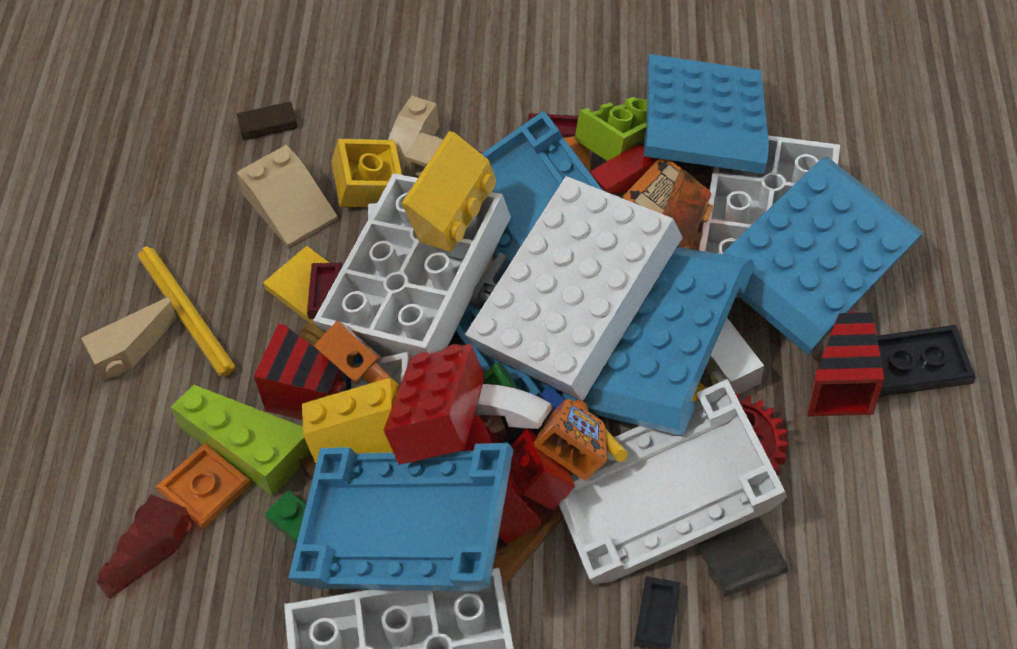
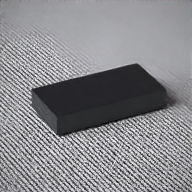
[634,576,681,649]

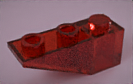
[97,494,193,599]

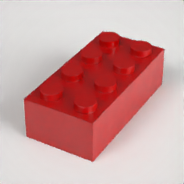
[383,344,485,465]

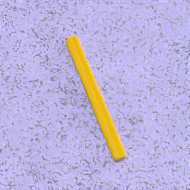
[138,246,235,377]

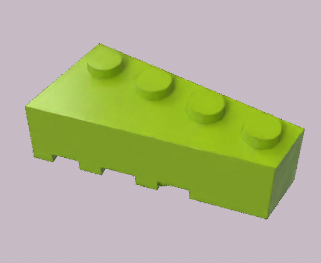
[574,97,647,161]
[171,385,311,496]

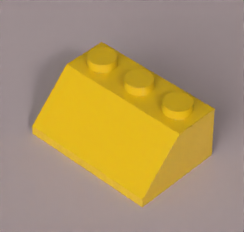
[402,131,497,252]
[302,378,400,463]

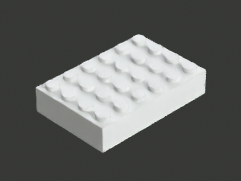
[699,136,840,297]
[313,173,511,357]
[465,176,683,401]
[284,568,513,649]

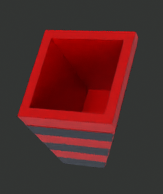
[807,312,884,417]
[254,323,346,420]

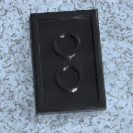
[877,325,976,397]

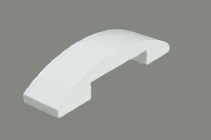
[475,384,552,429]

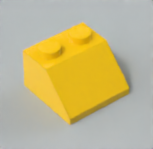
[331,139,402,207]

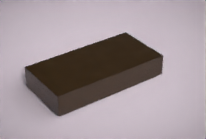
[236,101,298,140]

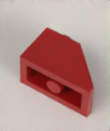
[511,428,575,510]

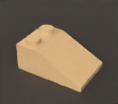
[236,145,338,248]

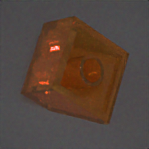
[662,169,713,250]

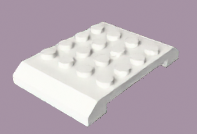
[559,379,787,584]

